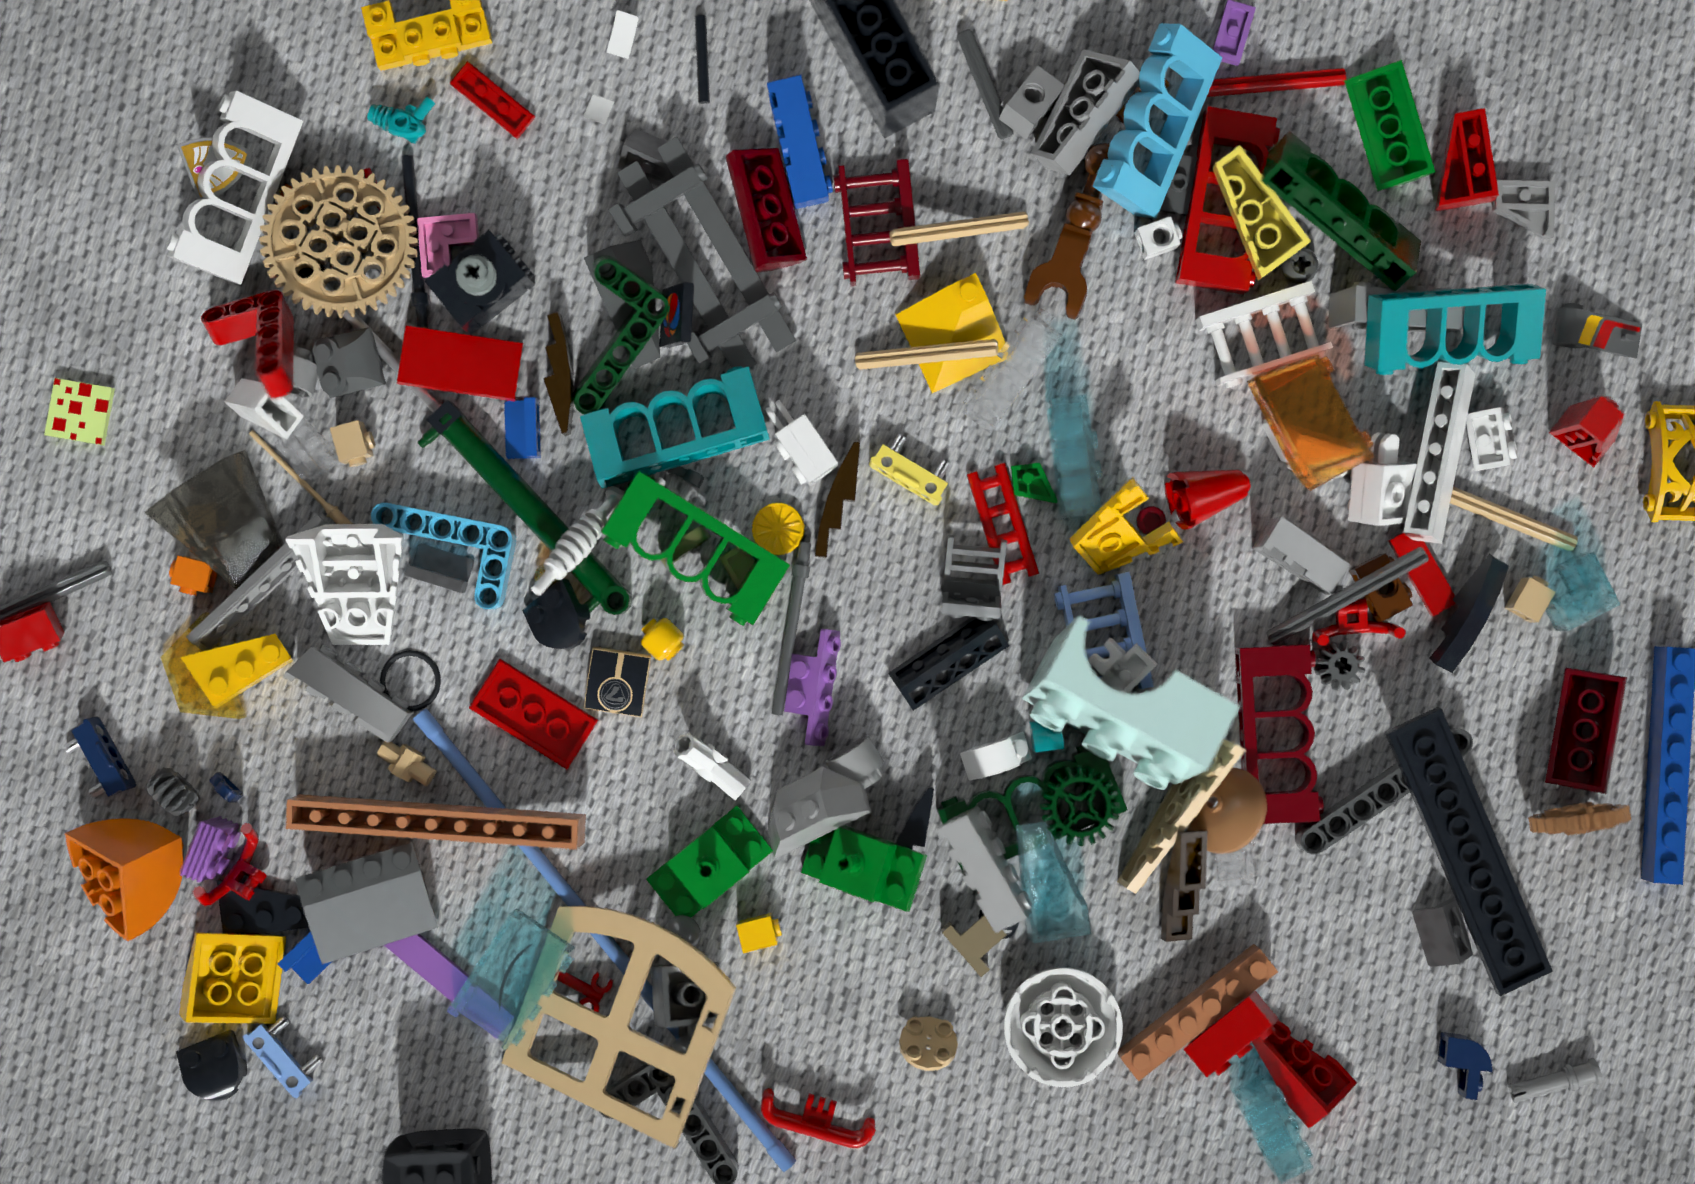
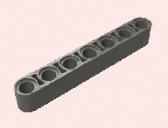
[1295,728,1473,855]

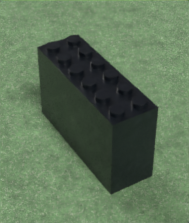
[809,0,940,139]

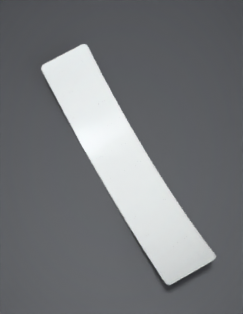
[584,10,638,124]

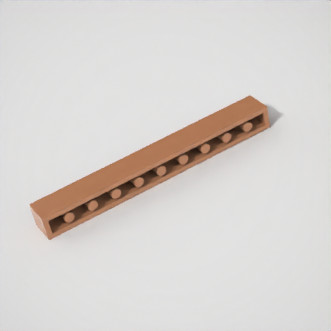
[286,794,586,850]

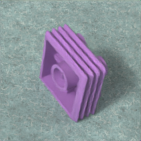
[180,816,241,883]

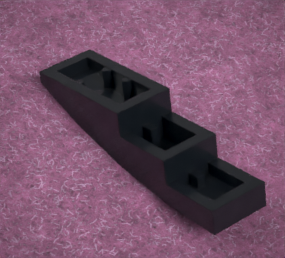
[1429,554,1509,673]
[895,786,934,850]

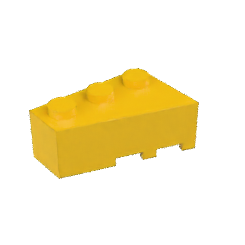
[180,634,293,709]

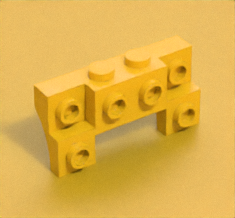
[361,0,493,71]

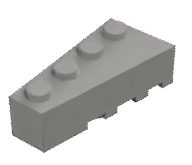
[1328,281,1462,333]

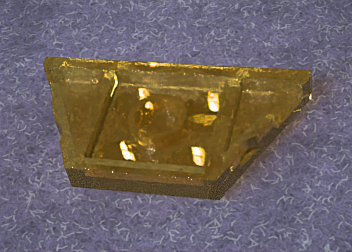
[160,612,246,719]

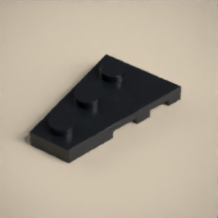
[216,879,310,934]

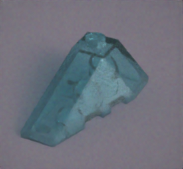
[1016,821,1091,944]

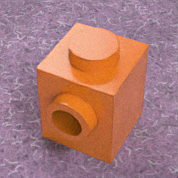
[169,555,220,596]

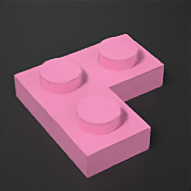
[417,213,479,278]

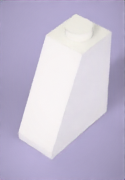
[224,378,304,440]

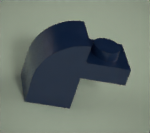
[1438,1032,1493,1100]

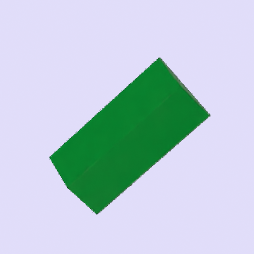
[1344,60,1435,192]

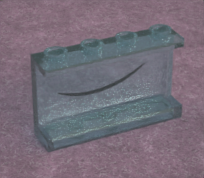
[447,908,575,1051]

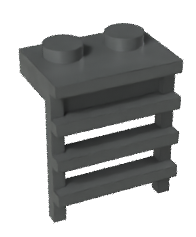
[941,535,1007,621]

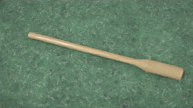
[249,430,353,524]

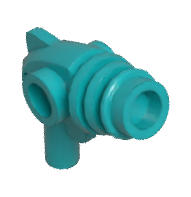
[367,96,436,144]

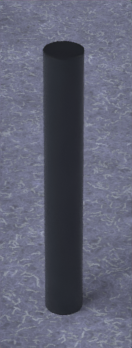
[695,15,710,104]

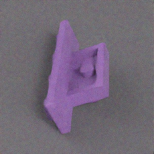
[784,629,841,746]

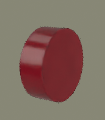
[1136,506,1166,535]

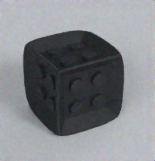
[381,1128,492,1184]

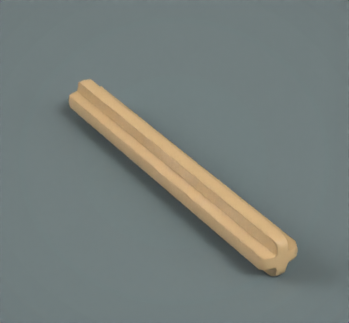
[889,211,1029,246]
[855,339,999,370]
[1450,487,1578,551]

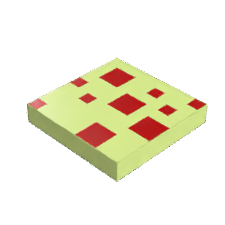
[44,378,115,446]

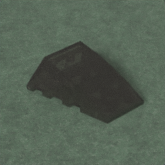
[144,450,284,589]

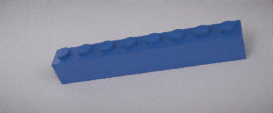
[1641,646,1695,885]

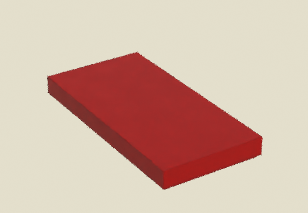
[397,325,523,402]
[469,658,599,770]

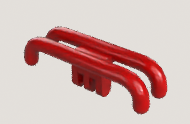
[761,1088,876,1148]

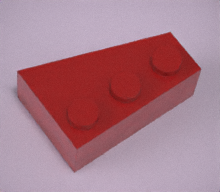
[1549,396,1625,468]

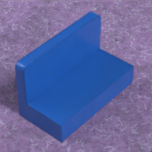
[504,397,541,459]
[277,931,332,984]

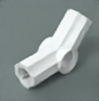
[673,733,752,801]

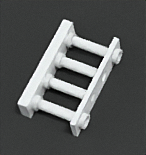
[1195,281,1333,389]

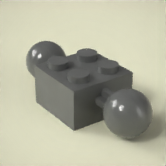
[651,915,718,1054]

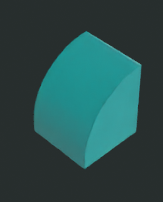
[1029,721,1065,752]

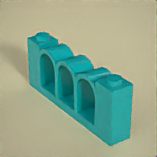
[1364,283,1546,375]
[580,366,770,489]

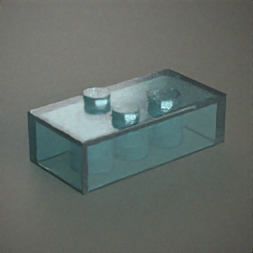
[1046,394,1102,520]

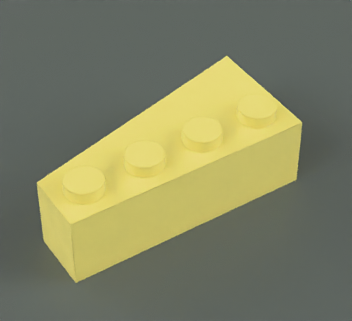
[1213,145,1311,281]

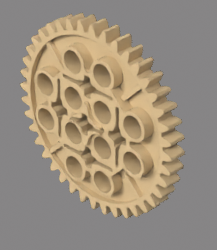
[259,165,418,318]

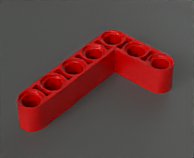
[201,290,294,398]

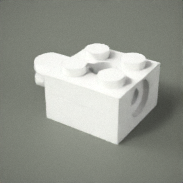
[764,400,838,487]
[1348,432,1417,526]

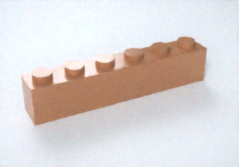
[1117,944,1278,1082]

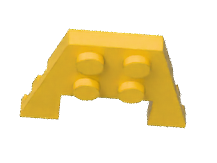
[1069,477,1183,575]

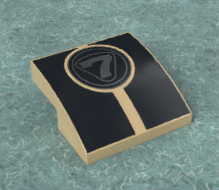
[584,646,651,717]

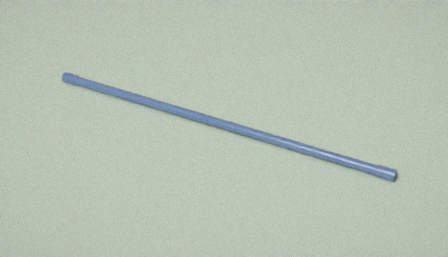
[413,708,796,1172]

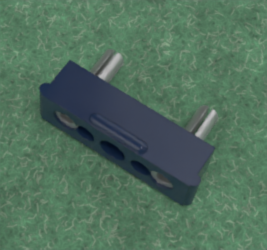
[64,716,136,798]

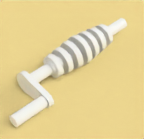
[531,477,667,595]

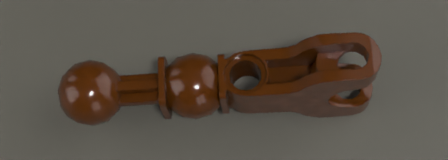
[1024,143,1110,320]

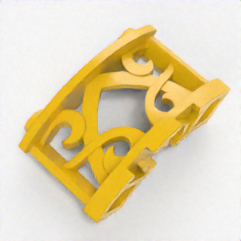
[1643,401,1695,522]

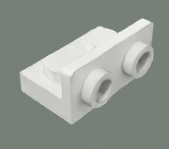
[1466,407,1518,471]

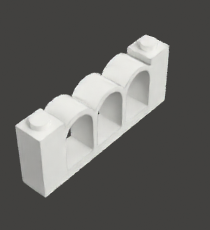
[166,91,303,285]

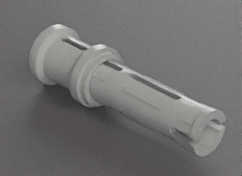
[1508,1058,1603,1103]

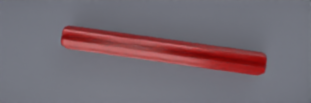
[1207,68,1346,97]

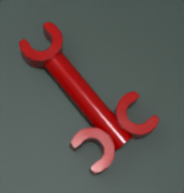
[557,969,614,1012]

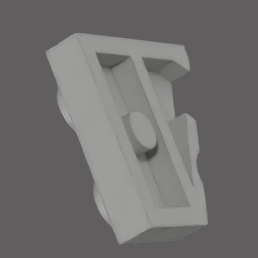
[1493,180,1555,239]

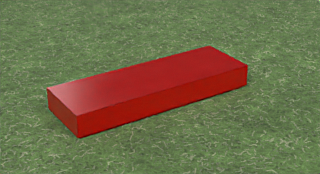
[449,61,536,139]
[1388,532,1456,616]

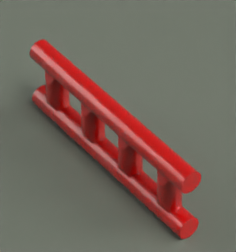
[967,463,1040,585]

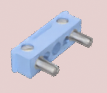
[243,1016,323,1098]

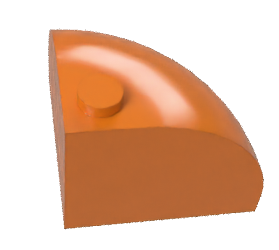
[65,818,183,941]

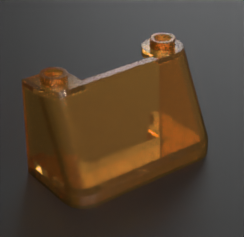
[1247,353,1374,491]

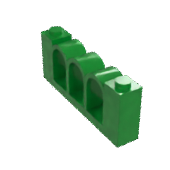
[600,471,790,626]

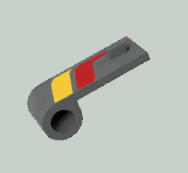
[1553,303,1642,358]

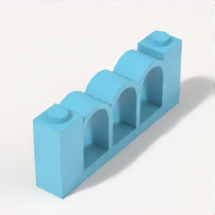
[1093,23,1222,219]

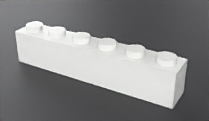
[1403,362,1476,544]

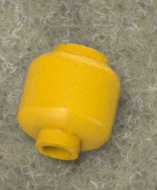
[641,618,684,661]

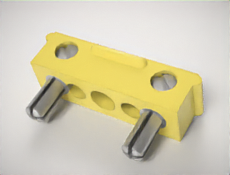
[869,434,950,506]

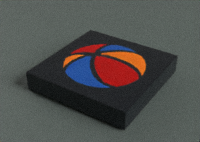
[659,282,694,348]

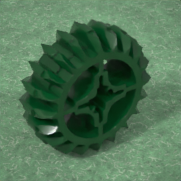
[1039,765,1121,846]

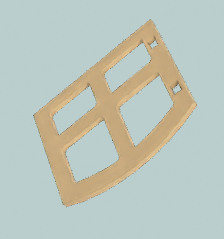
[501,906,736,1148]

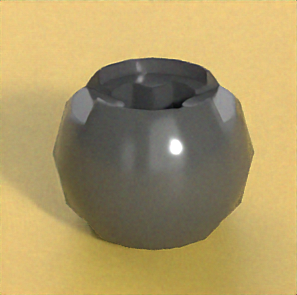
[1281,248,1319,284]

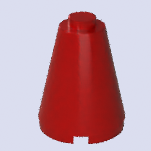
[1165,470,1251,530]

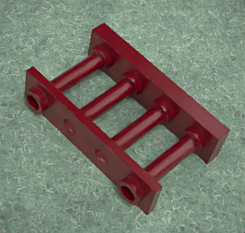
[833,159,920,287]

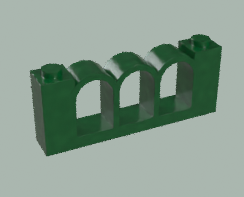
[1260,131,1421,292]
[937,744,1128,873]

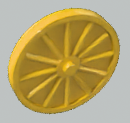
[752,503,804,555]

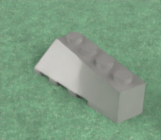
[283,645,413,743]

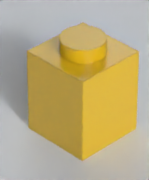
[736,913,782,954]

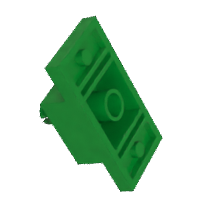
[646,805,773,917]
[801,825,928,912]

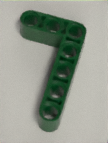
[573,255,669,415]

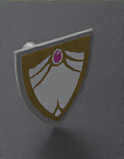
[176,137,253,199]

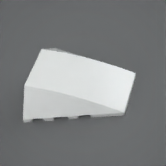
[285,524,403,645]

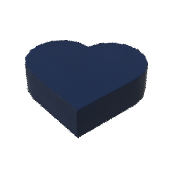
[209,772,243,803]

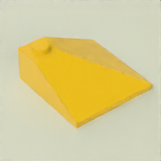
[895,273,1011,393]
[179,932,286,1024]

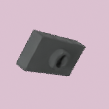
[1160,155,1198,216]

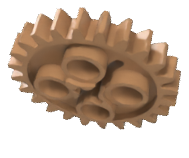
[1528,802,1632,835]

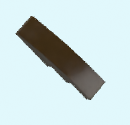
[543,312,574,436]
[815,442,860,558]
[1161,830,1208,942]

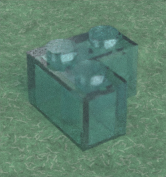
[1545,552,1621,631]

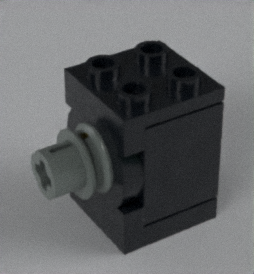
[424,230,535,335]

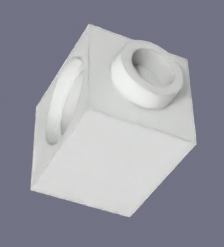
[1134,216,1182,260]

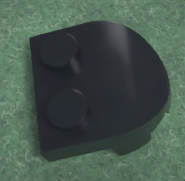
[522,579,591,650]
[176,1030,247,1101]

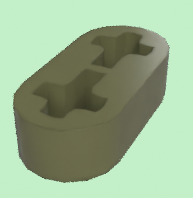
[660,525,711,568]

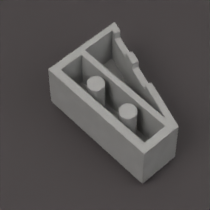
[1252,516,1350,595]

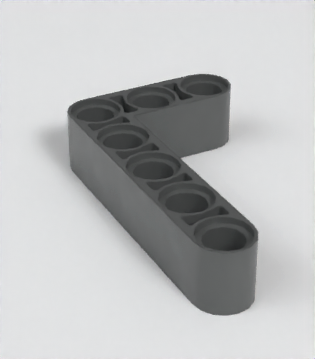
[600,1063,739,1184]

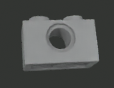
[999,65,1065,139]

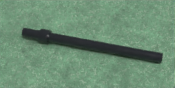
[401,155,429,329]

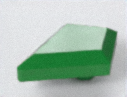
[1010,463,1058,504]

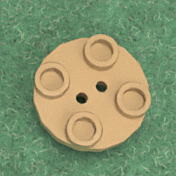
[899,1016,958,1071]

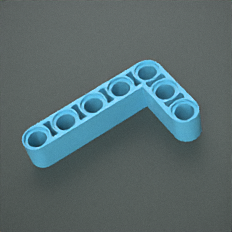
[371,503,516,609]

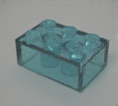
[1231,1074,1313,1184]

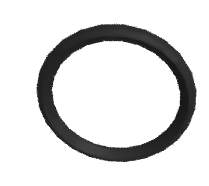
[380,650,441,711]

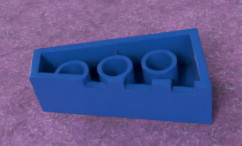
[767,75,833,210]

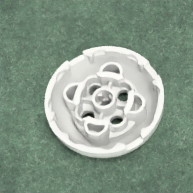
[1004,967,1123,1087]

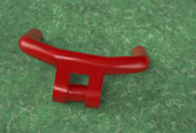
[1312,599,1406,646]
[192,823,267,906]

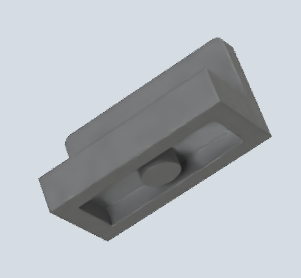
[617,129,688,186]
[404,544,474,593]
[1412,899,1473,967]

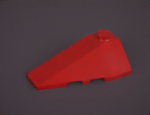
[1252,1020,1357,1128]

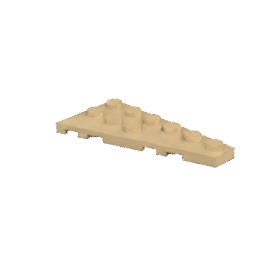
[1117,739,1245,893]

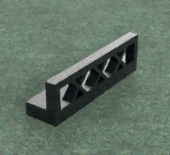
[888,616,1009,711]

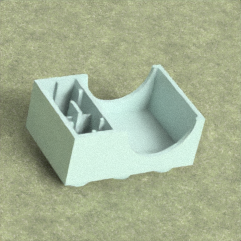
[1022,616,1240,790]

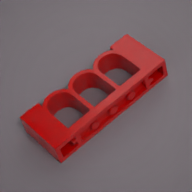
[1175,106,1280,295]

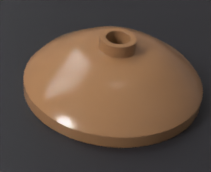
[1187,767,1267,854]

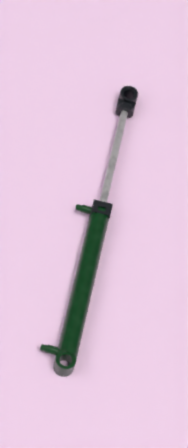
[298,264,632,615]

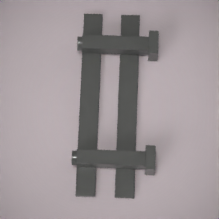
[608,136,797,369]

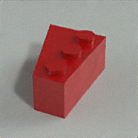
[1435,108,1499,212]

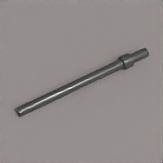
[771,541,811,716]

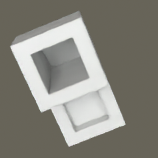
[960,731,1032,781]

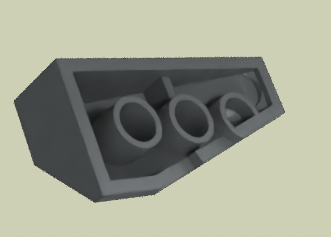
[584,240,661,369]

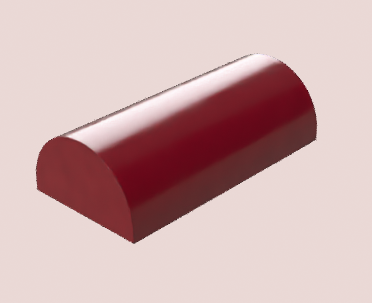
[725,148,807,272]
[1545,667,1627,794]

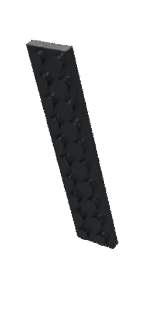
[1384,707,1553,996]

